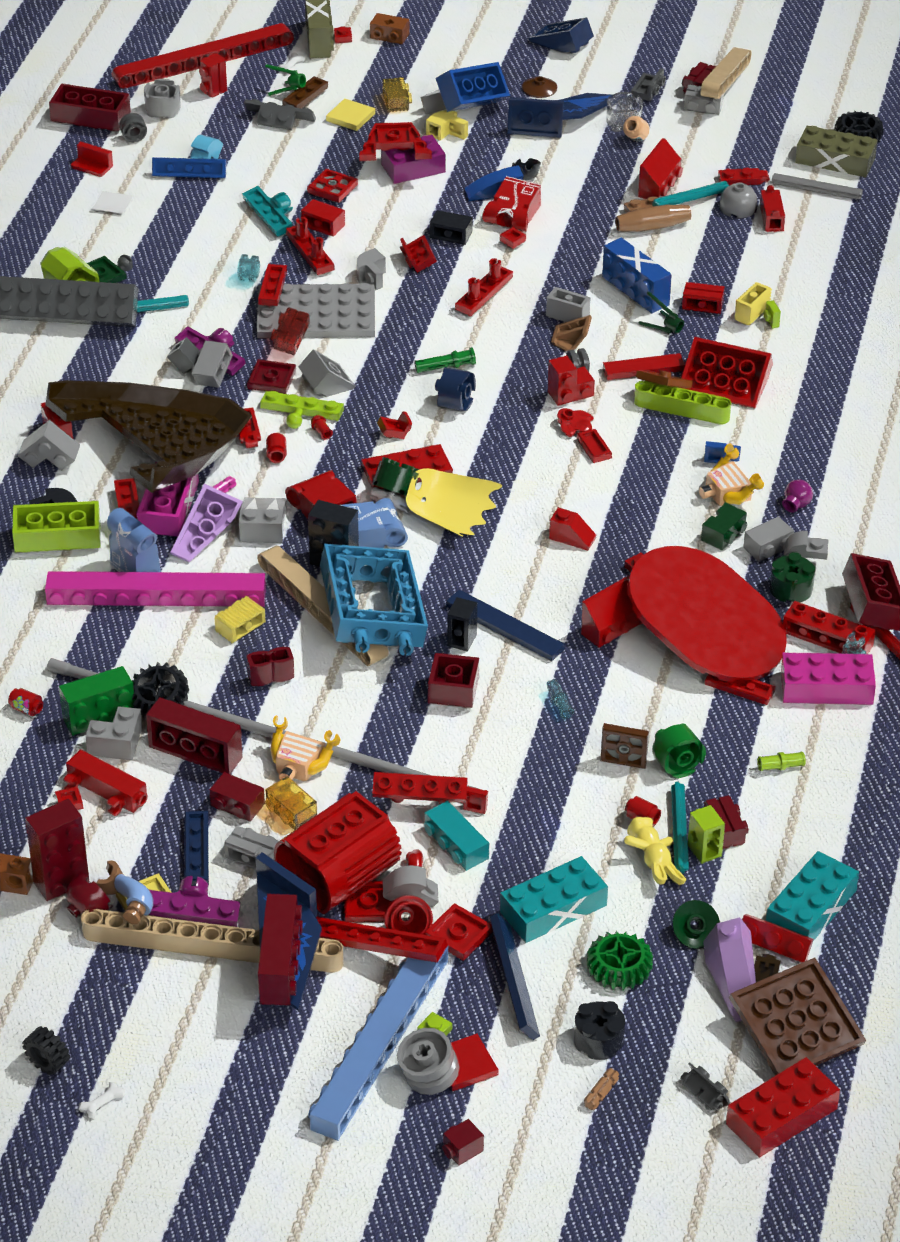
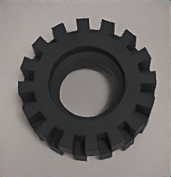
[22,1026,70,1075]

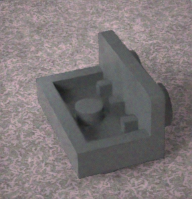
[631,68,666,101]

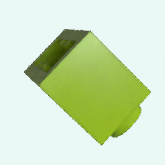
[688,805,725,864]

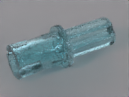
[546,679,574,719]

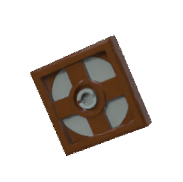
[600,723,649,769]

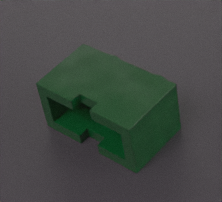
[701,502,747,550]

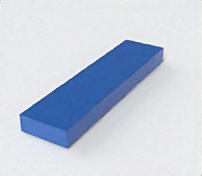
[152,157,226,178]

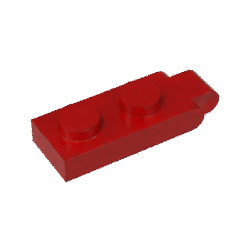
[718,168,770,186]
[238,407,261,448]
[114,478,139,519]

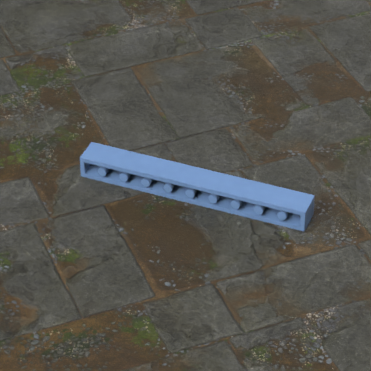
[308,946,448,1141]

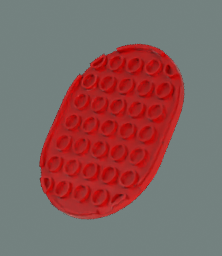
[627,546,787,682]

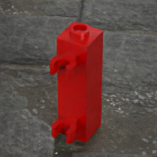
[63,749,148,816]

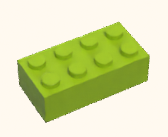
[12,501,101,553]

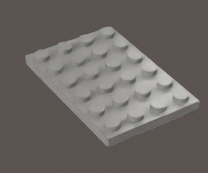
[257,283,375,338]

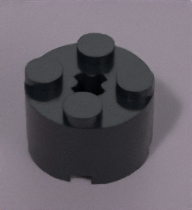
[574,1001,625,1060]

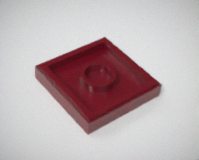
[247,359,296,394]

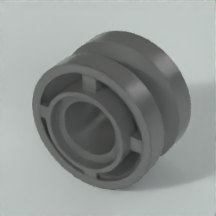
[119,113,147,143]
[566,348,590,372]

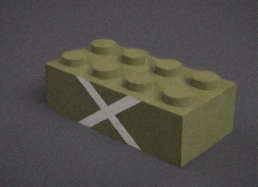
[305,0,334,59]
[795,125,878,177]

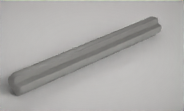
[772,173,863,200]

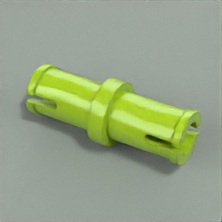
[757,751,806,771]

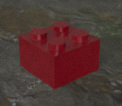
[428,653,480,708]

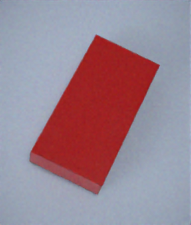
[577,429,612,463]

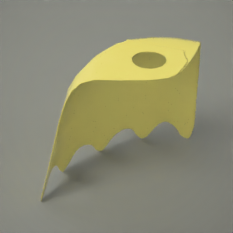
[406,468,502,536]

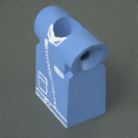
[341,498,408,548]
[107,508,161,572]

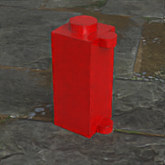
[759,185,785,232]

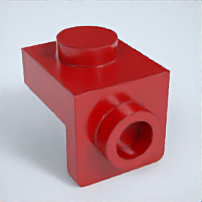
[377,411,412,439]

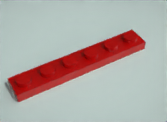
[316,917,448,963]

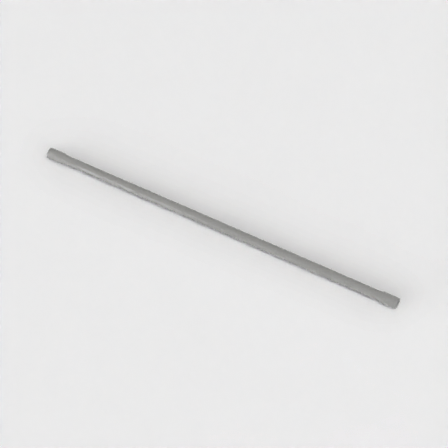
[47,658,479,789]

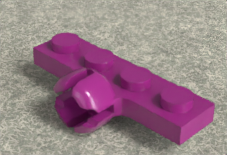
[174,326,246,376]
[148,876,240,927]

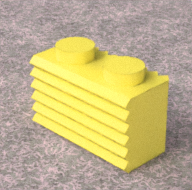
[734,282,772,326]
[214,596,266,644]

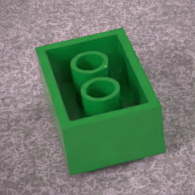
[59,666,135,736]

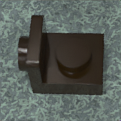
[754,954,781,982]

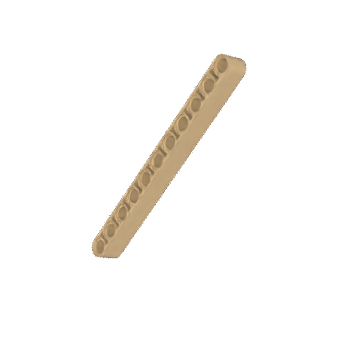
[81,909,344,973]

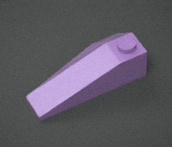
[170,483,243,563]
[703,917,756,1022]

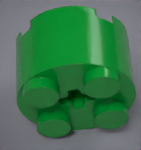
[652,723,706,778]

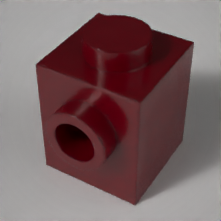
[442,1118,484,1166]

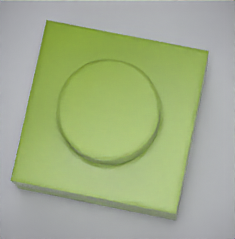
[763,300,781,328]
[417,1012,452,1036]

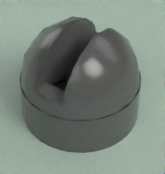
[117,254,133,271]

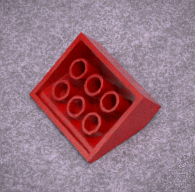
[678,337,773,409]

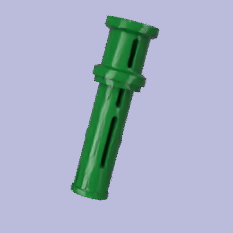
[414,347,476,373]

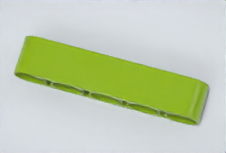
[634,381,731,424]

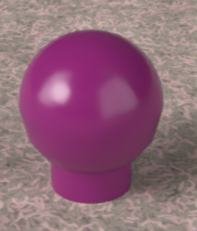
[782,479,813,513]

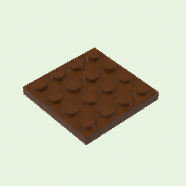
[729,957,866,1076]

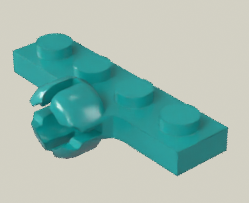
[242,186,293,237]

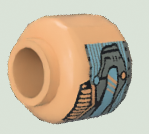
[623,116,650,142]

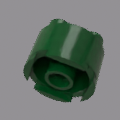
[372,457,419,496]
[770,552,815,603]

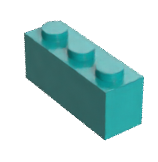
[424,801,489,871]

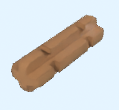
[584,1068,619,1110]

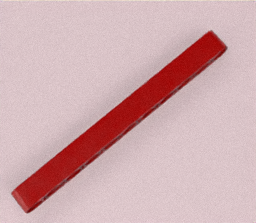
[111,23,294,89]

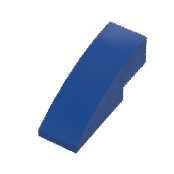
[465,165,523,201]

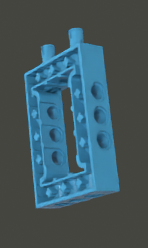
[320,544,428,656]

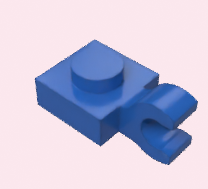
[704,441,741,463]

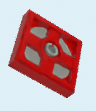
[307,169,358,203]

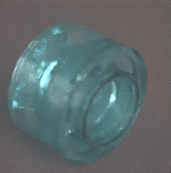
[237,254,260,283]

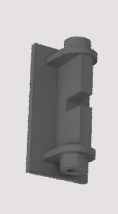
[680,1062,731,1111]

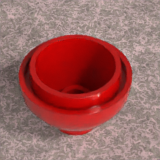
[384,895,433,935]

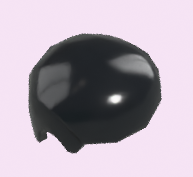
[512,158,541,180]

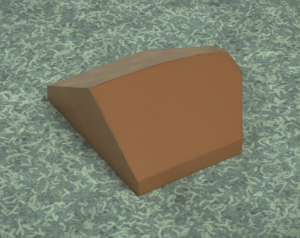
[551,315,592,351]

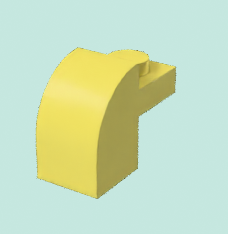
[426,110,468,141]

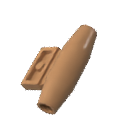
[615,197,692,232]

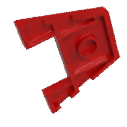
[359,122,432,161]

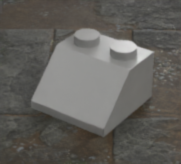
[298,349,356,397]

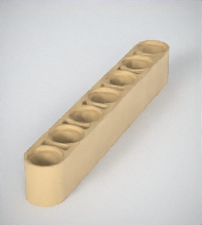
[701,47,752,99]

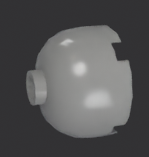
[720,183,757,218]

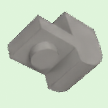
[357,248,386,290]
[784,531,829,560]
[383,865,439,907]

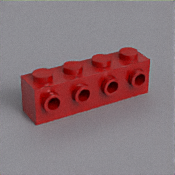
[783,601,876,654]

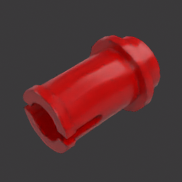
[311,415,333,440]

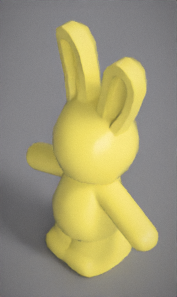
[624,817,686,885]

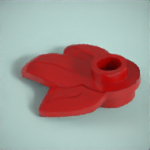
[557,408,594,437]

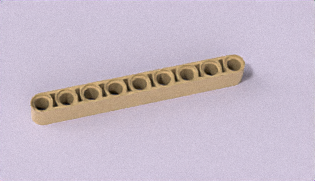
[257,545,389,666]

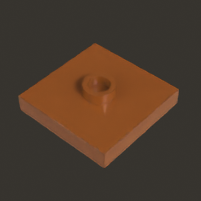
[636,370,693,389]

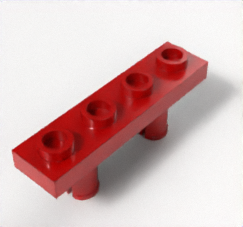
[286,217,335,275]
[455,258,513,316]
[372,772,468,804]

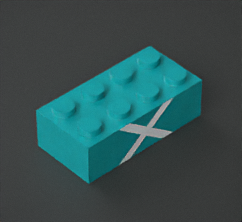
[766,851,859,940]
[500,856,608,943]

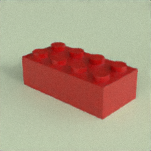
[726,1057,840,1158]

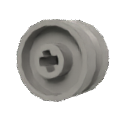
[396,1028,460,1095]

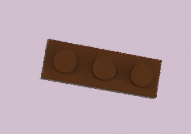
[282,76,329,108]

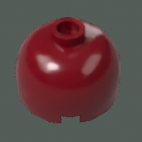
[65,872,113,918]

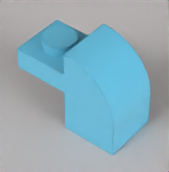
[190,134,223,159]

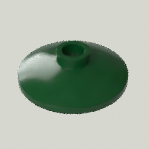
[672,900,720,949]

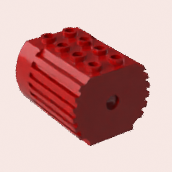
[274,791,402,914]

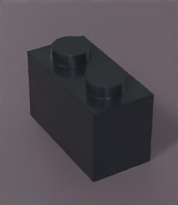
[430,210,473,245]
[447,597,477,652]

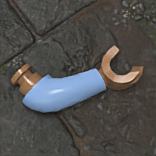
[96,860,153,925]

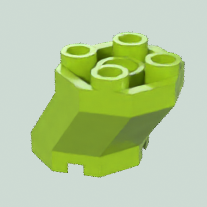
[40,246,100,282]

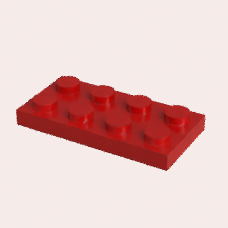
[361,444,453,489]

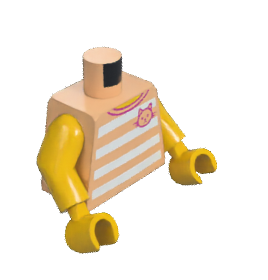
[699,443,764,506]
[270,715,341,784]

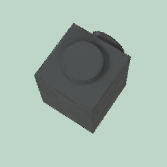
[167,337,200,374]

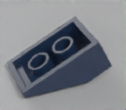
[528,17,594,54]

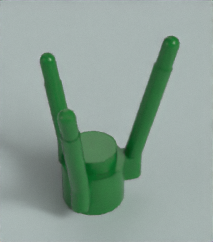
[265,64,306,96]

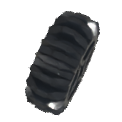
[834,110,884,143]
[132,661,190,717]

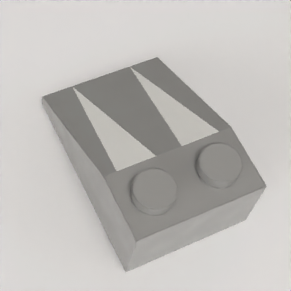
[239,497,287,543]

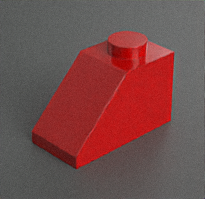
[549,507,597,551]

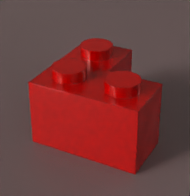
[548,355,595,406]

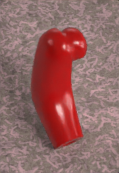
[406,849,424,867]

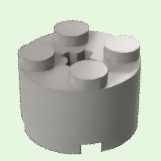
[144,79,181,118]

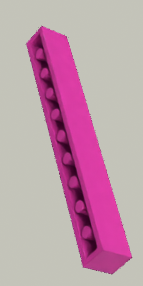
[45,571,266,607]

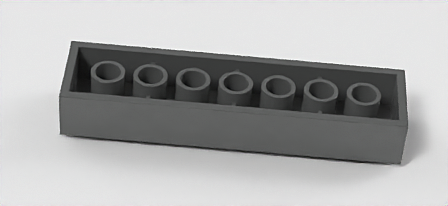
[0,276,139,327]

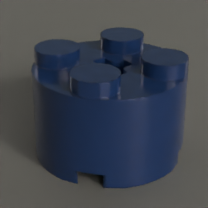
[435,367,476,411]

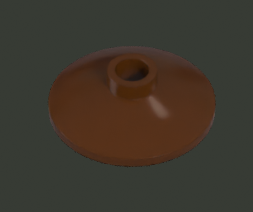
[522,76,557,98]

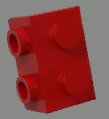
[400,235,437,273]

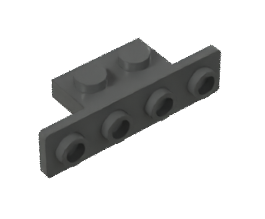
[244,99,316,130]

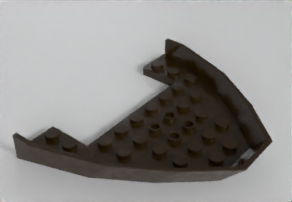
[45,380,252,493]

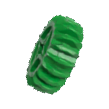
[586,930,653,991]

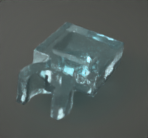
[842,632,866,654]

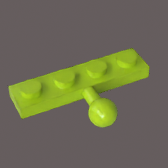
[260,391,344,429]

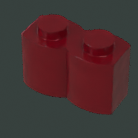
[246,647,295,686]

